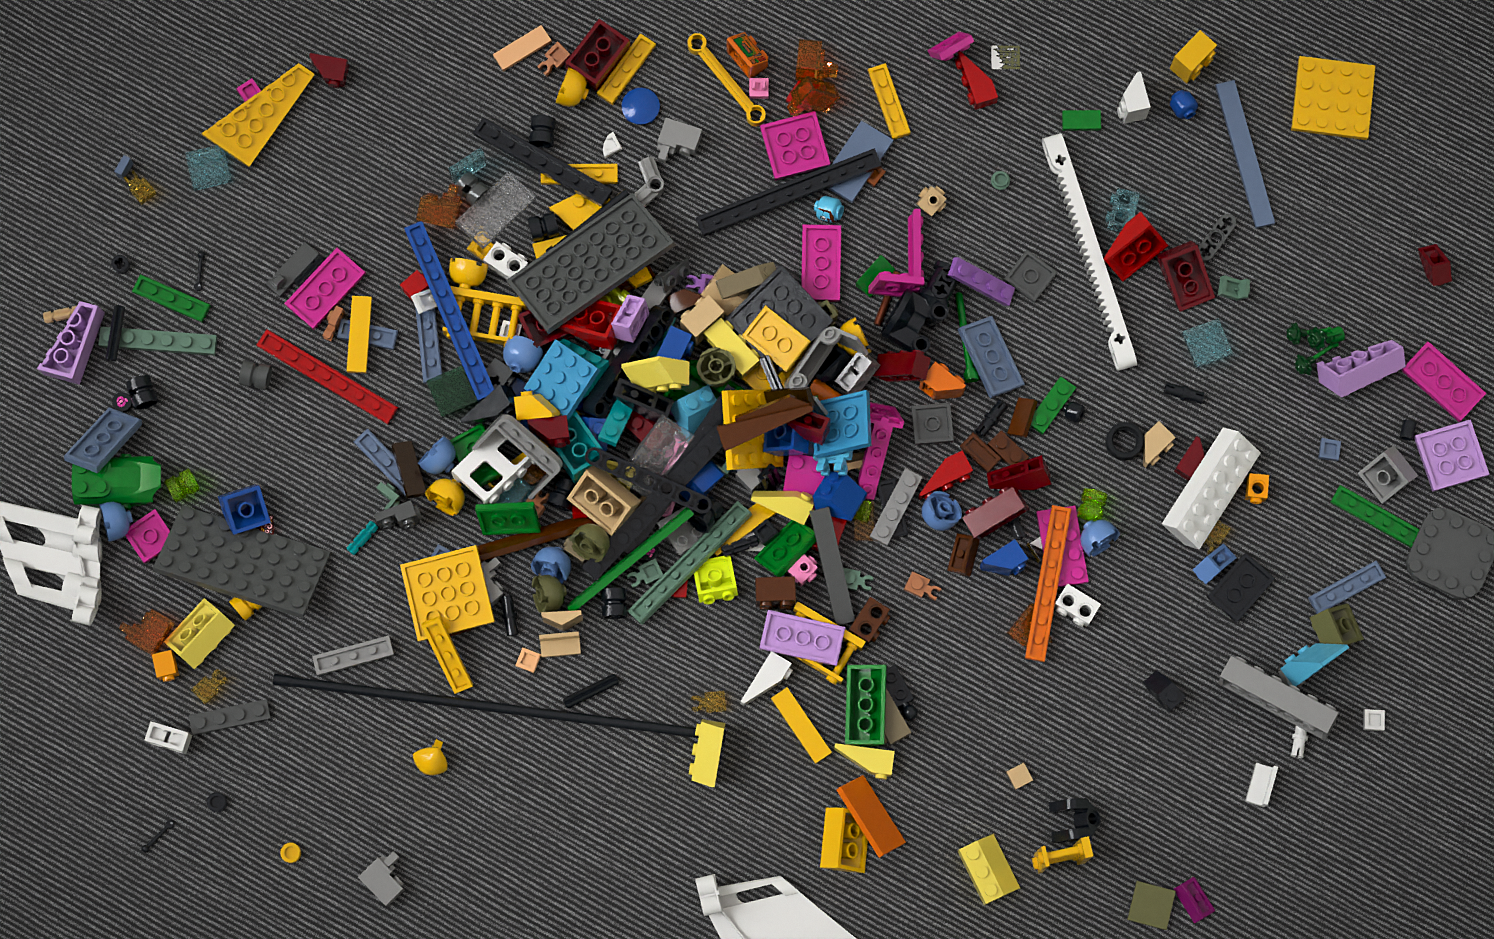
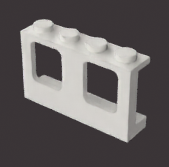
[452,429,535,504]

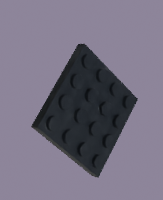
[725,265,835,375]

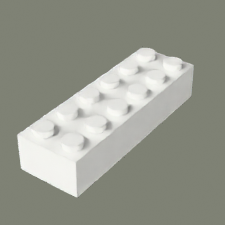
[1162,428,1261,549]

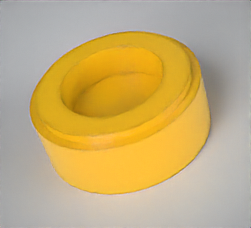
[280,843,301,863]

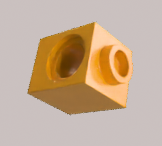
[1245,473,1269,504]
[152,650,179,682]

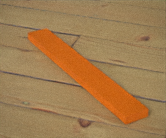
[1025,505,1071,662]

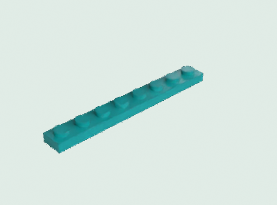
[598,317,676,447]

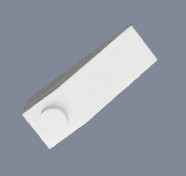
[740,652,793,706]

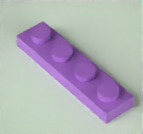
[948,257,1015,306]

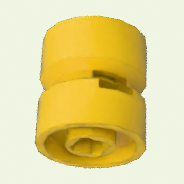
[229,597,263,621]

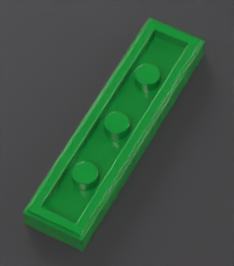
[132,274,211,323]

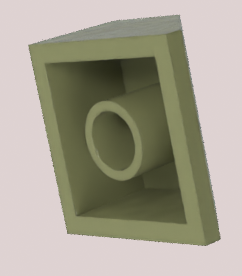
[1309,603,1364,646]

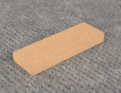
[493,25,552,72]

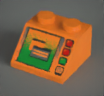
[727,32,769,78]

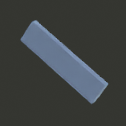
[415,308,443,384]
[354,429,406,496]
[1308,560,1386,614]

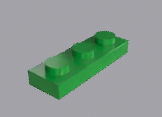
[1030,376,1076,435]

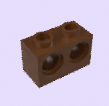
[849,597,891,645]

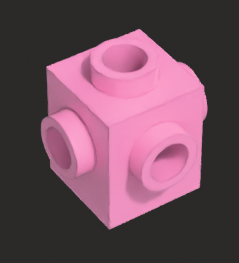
[787,554,818,587]

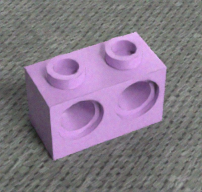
[611,294,649,343]

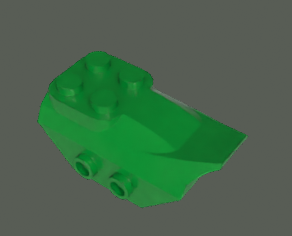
[72,454,161,510]

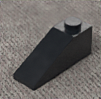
[613,378,674,425]
[460,385,517,425]

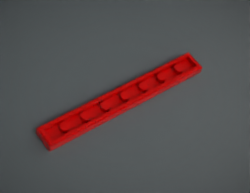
[256,329,398,425]

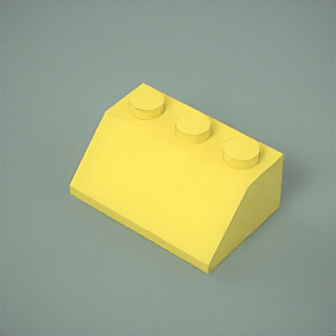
[621,356,690,393]
[164,598,235,669]
[689,719,725,787]
[958,834,1020,906]

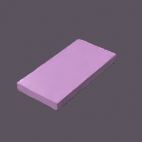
[759,610,845,666]

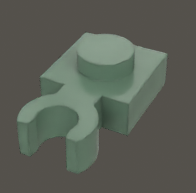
[627,558,663,588]
[843,568,874,591]

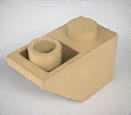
[1143,421,1176,468]

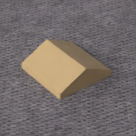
[700,264,749,316]
[541,610,583,631]

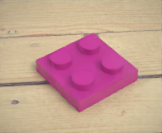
[927,31,975,61]
[125,509,170,564]

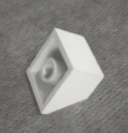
[1117,71,1150,124]

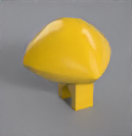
[413,739,448,776]

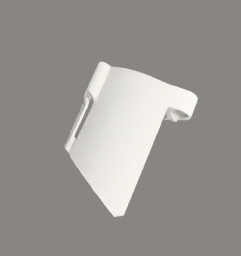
[695,874,856,939]

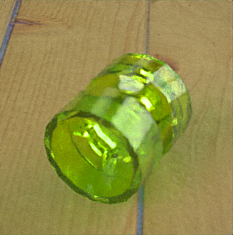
[164,468,201,503]
[1077,488,1108,521]

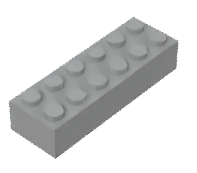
[1219,656,1338,741]

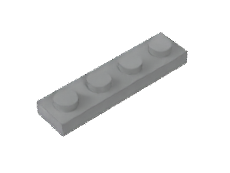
[869,468,923,546]
[312,635,394,676]

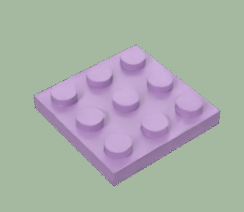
[1414,419,1489,492]

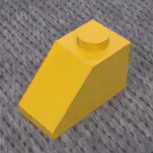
[514,391,560,420]

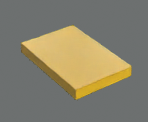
[742,305,811,372]

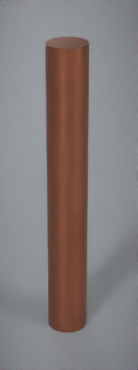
[874,271,900,327]

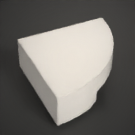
[603,132,622,158]

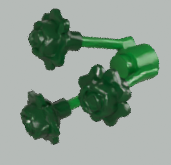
[1286,323,1345,376]

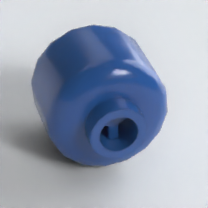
[1170,90,1198,119]

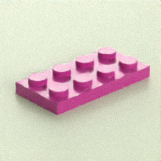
[801,225,841,302]
[284,248,366,330]
[1401,342,1486,422]
[1036,506,1089,588]

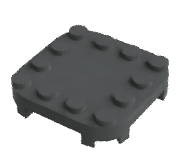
[1405,508,1494,600]

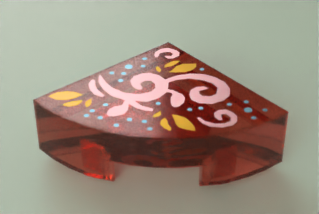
[257,515,274,535]

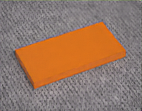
[837,775,906,858]

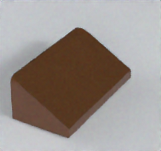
[947,533,980,577]

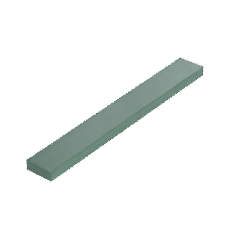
[627,501,752,625]

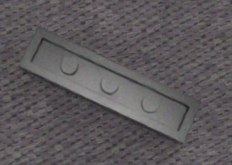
[189,699,271,736]

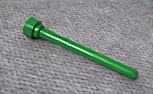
[955,292,980,383]

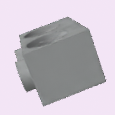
[835,352,881,393]

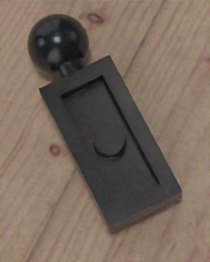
[886,665,918,720]

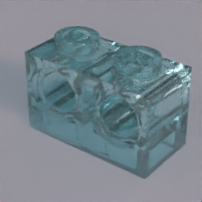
[1105,188,1140,232]

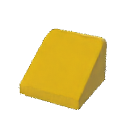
[467,234,494,261]

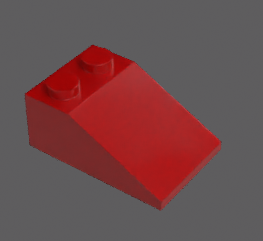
[1103,212,1169,281]
[558,300,622,350]

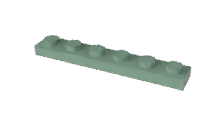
[98,327,217,356]

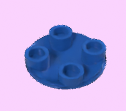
[622,88,660,125]

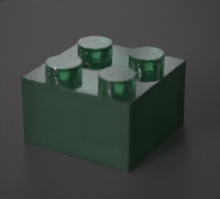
[426,365,478,418]

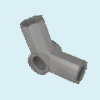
[634,157,664,207]

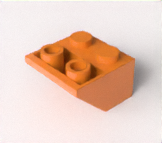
[919,362,966,400]

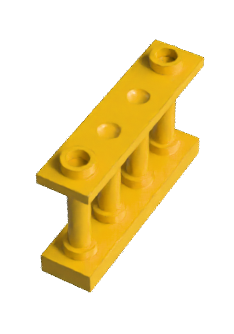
[442,286,528,347]
[793,602,866,685]
[1032,836,1093,874]

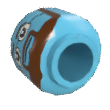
[814,196,844,223]

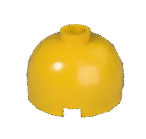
[555,67,589,107]
[449,258,488,289]
[837,317,871,357]
[425,479,465,516]

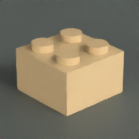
[680,295,725,346]

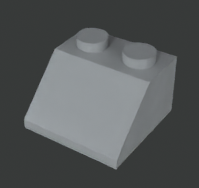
[1358,445,1418,503]

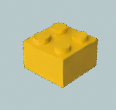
[1170,30,1217,84]

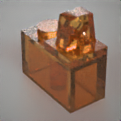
[795,39,838,83]
[787,76,840,116]
[416,184,462,229]
[118,609,175,656]

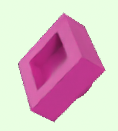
[236,78,261,102]

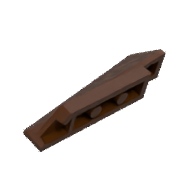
[717,394,813,451]

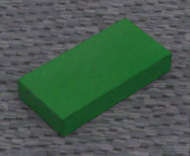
[1062,110,1101,131]

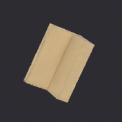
[539,632,581,658]

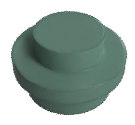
[991,171,1010,190]

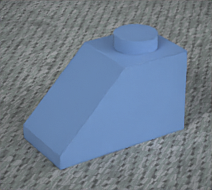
[1193,543,1237,584]

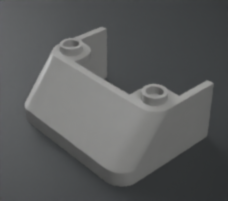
[783,326,869,416]
[472,414,563,500]

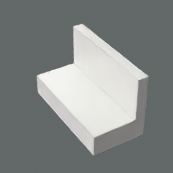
[1245,763,1278,807]

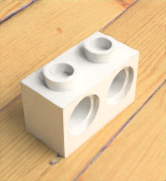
[483,241,528,280]
[1054,584,1101,627]
[144,722,192,754]

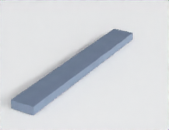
[1215,80,1275,229]

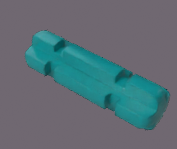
[346,521,378,555]

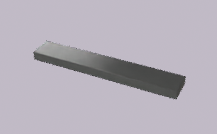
[809,506,855,625]

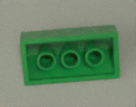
[845,665,887,747]

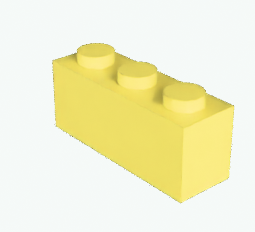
[703,318,760,379]

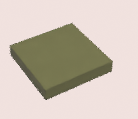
[1127,881,1176,930]

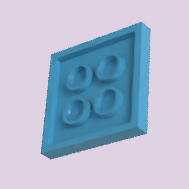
[524,339,601,419]
[813,390,872,458]

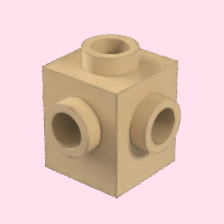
[916,186,947,216]

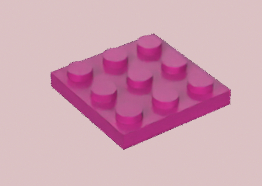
[760,111,831,181]

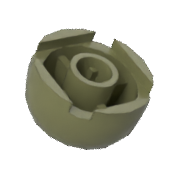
[696,347,736,388]
[569,523,610,562]
[532,575,567,613]

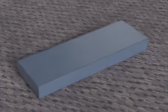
[337,319,398,350]

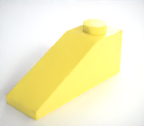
[751,491,814,525]
[834,743,895,780]

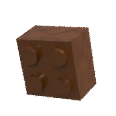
[755,576,796,611]

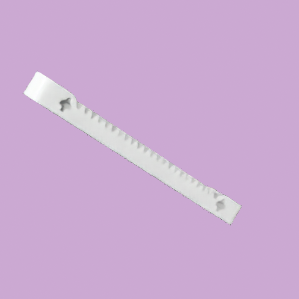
[1042,133,1137,371]

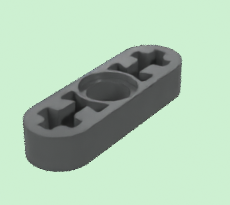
[1198,214,1236,263]

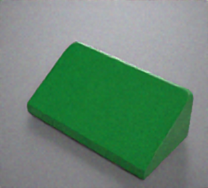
[856,255,895,298]

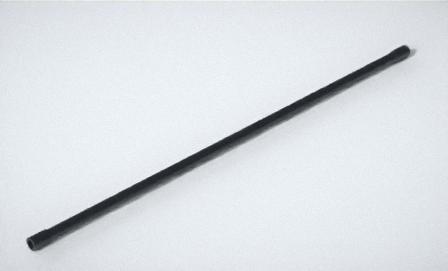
[273,673,726,742]

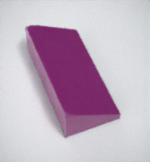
[1174,877,1215,923]

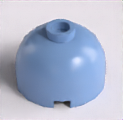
[503,336,543,373]
[418,436,456,475]
[922,491,962,531]
[99,502,133,542]
[1080,520,1120,557]
[530,547,571,584]

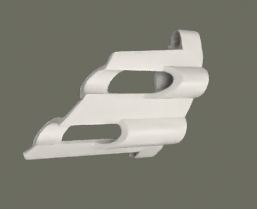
[0,501,102,626]

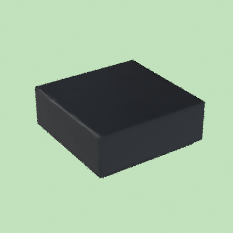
[752,519,780,546]

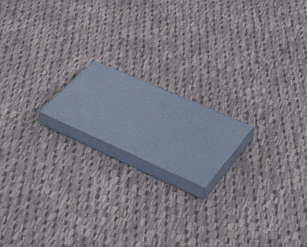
[828,121,894,203]
[958,316,1025,399]
[64,407,142,473]

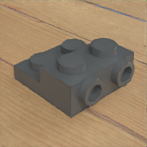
[374,500,423,530]

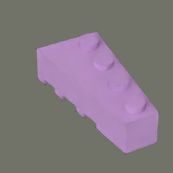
[37,301,105,385]
[1316,340,1406,397]

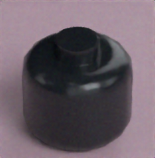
[1064,401,1085,423]

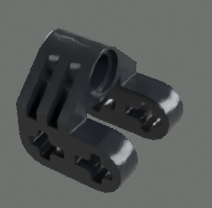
[1048,798,1101,843]

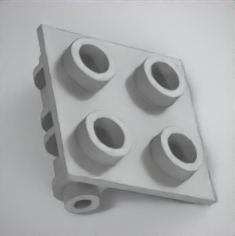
[657,507,705,556]

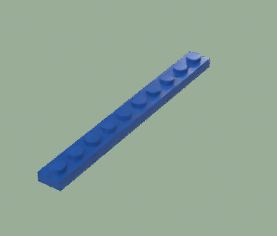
[404,221,494,402]

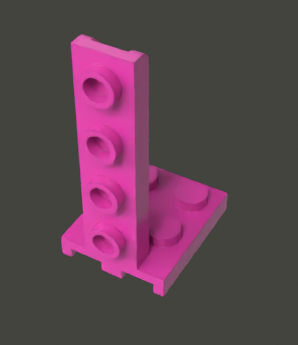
[868,209,924,297]
[857,402,904,500]

